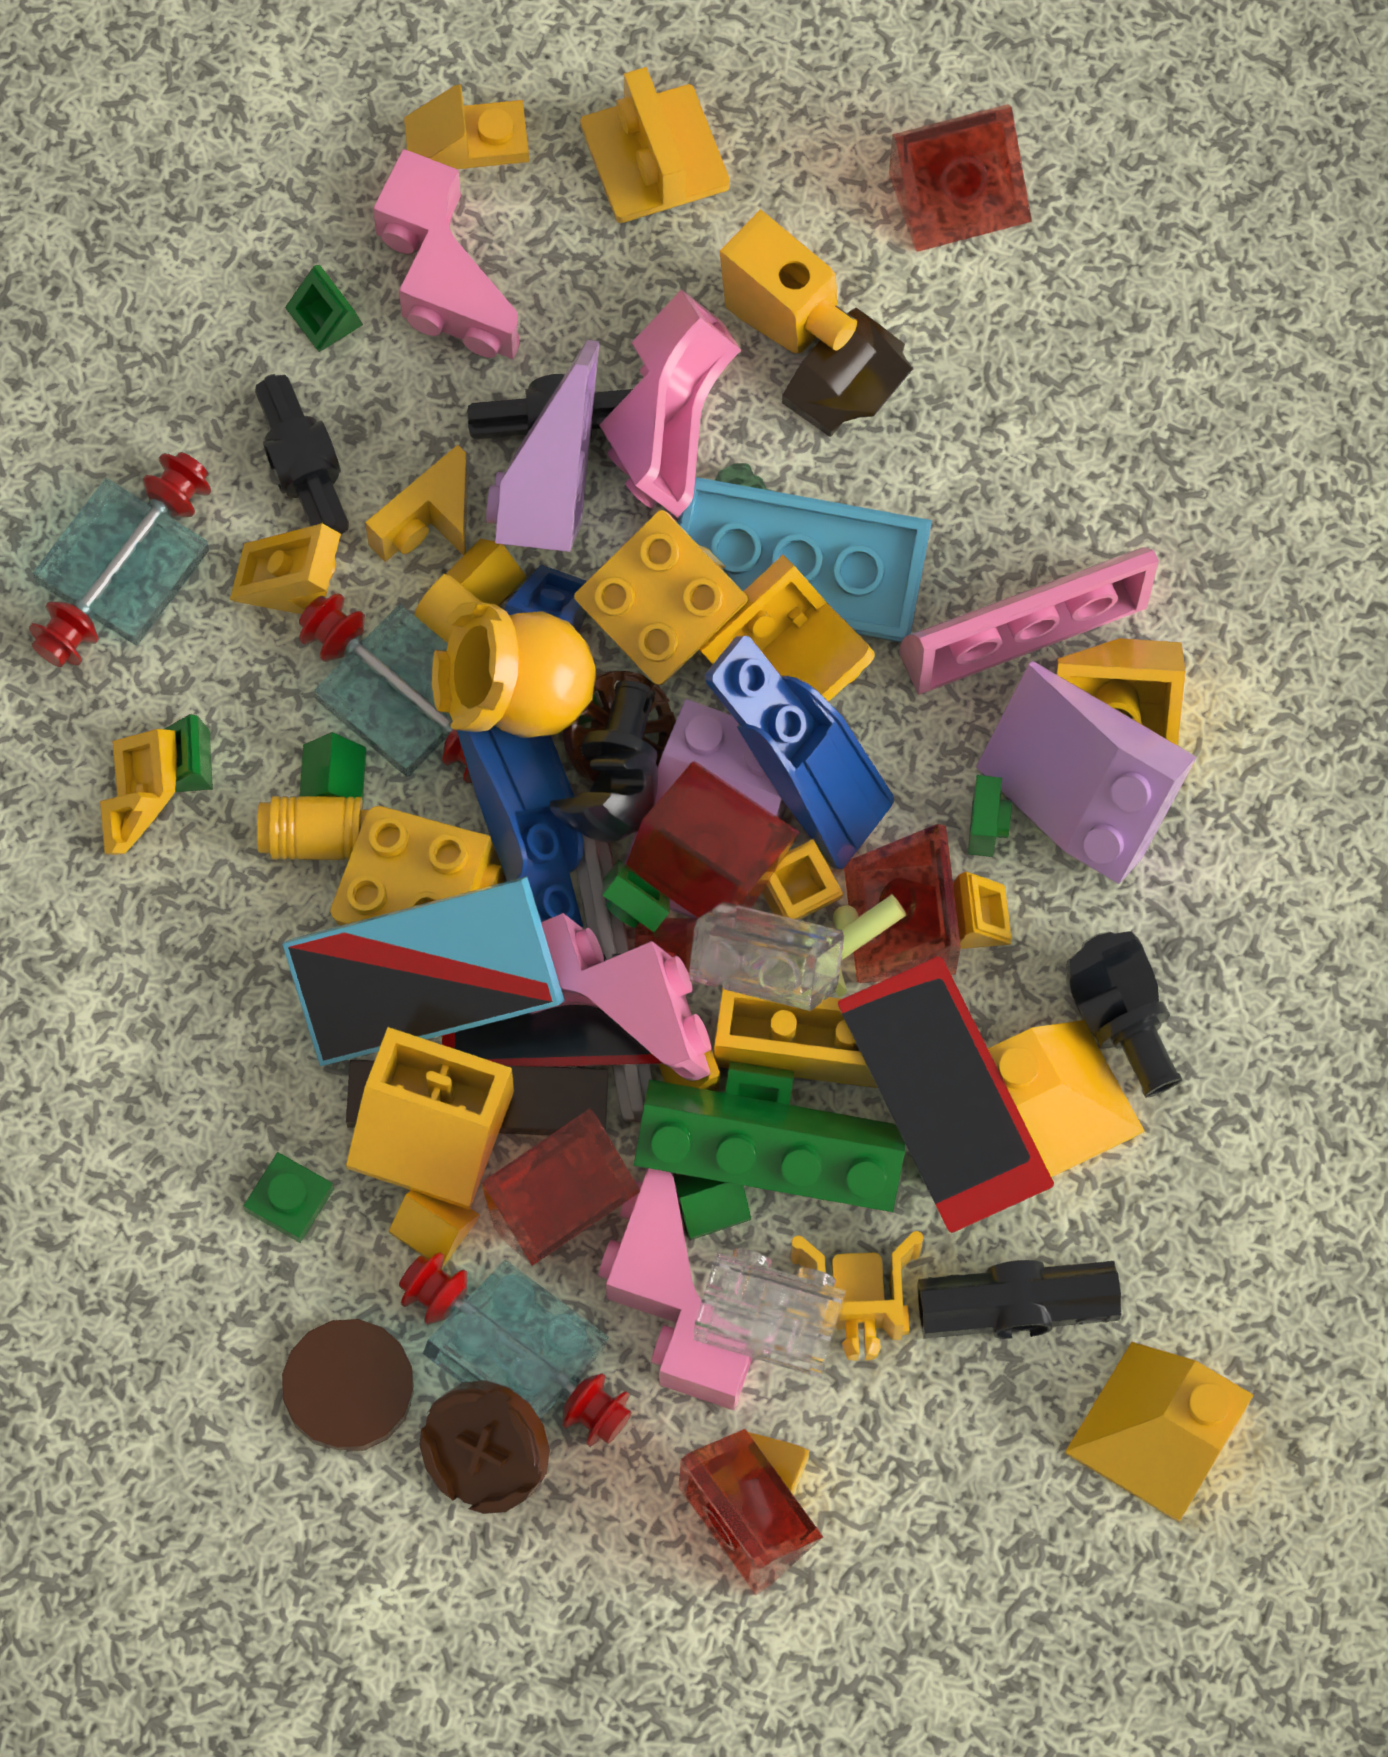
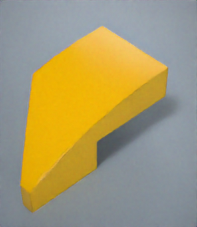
[100,729,177,855]

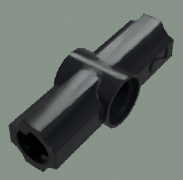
[917,1260,1122,1339]

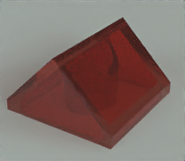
[889,104,1032,252]
[626,761,800,939]
[844,824,961,983]
[481,1108,641,1266]
[678,1429,823,1595]

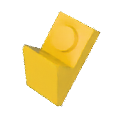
[404,84,529,169]
[365,444,468,562]
[230,523,341,614]

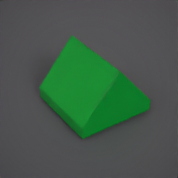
[285,265,363,352]
[165,714,213,792]
[299,732,367,800]
[673,1174,751,1240]

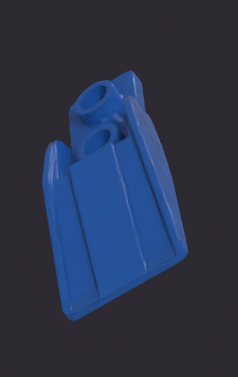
[705,636,894,869]
[457,725,584,929]

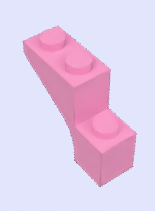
[373,149,520,359]
[599,289,741,517]
[530,913,711,1081]
[598,1168,757,1410]

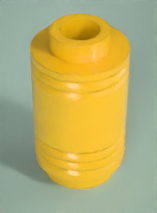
[257,796,369,860]

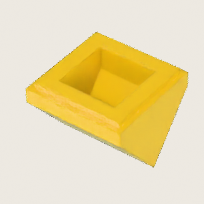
[446,538,526,607]
[948,871,1012,950]
[389,1190,480,1268]

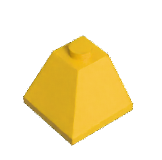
[1056,638,1186,746]
[988,1020,1144,1177]
[1065,1342,1254,1522]

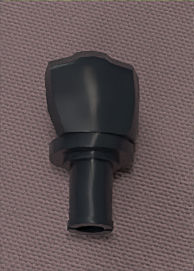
[549,680,658,843]
[1066,931,1182,1098]

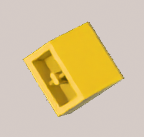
[346,1027,514,1210]

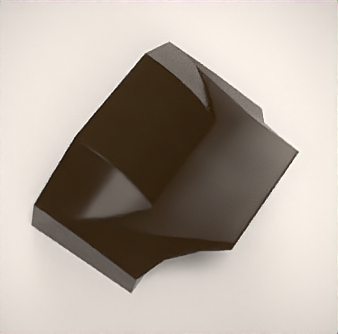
[782,307,914,437]

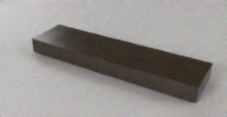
[346,1059,609,1138]

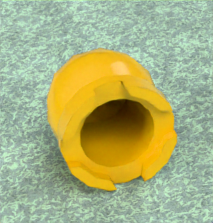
[431,601,596,738]

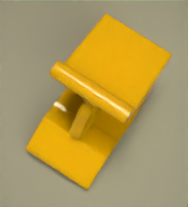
[790,1231,924,1361]

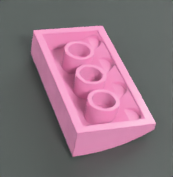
[899,547,1159,695]

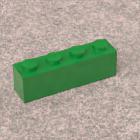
[633,1079,905,1212]

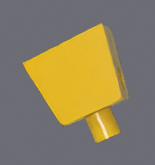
[719,209,857,353]

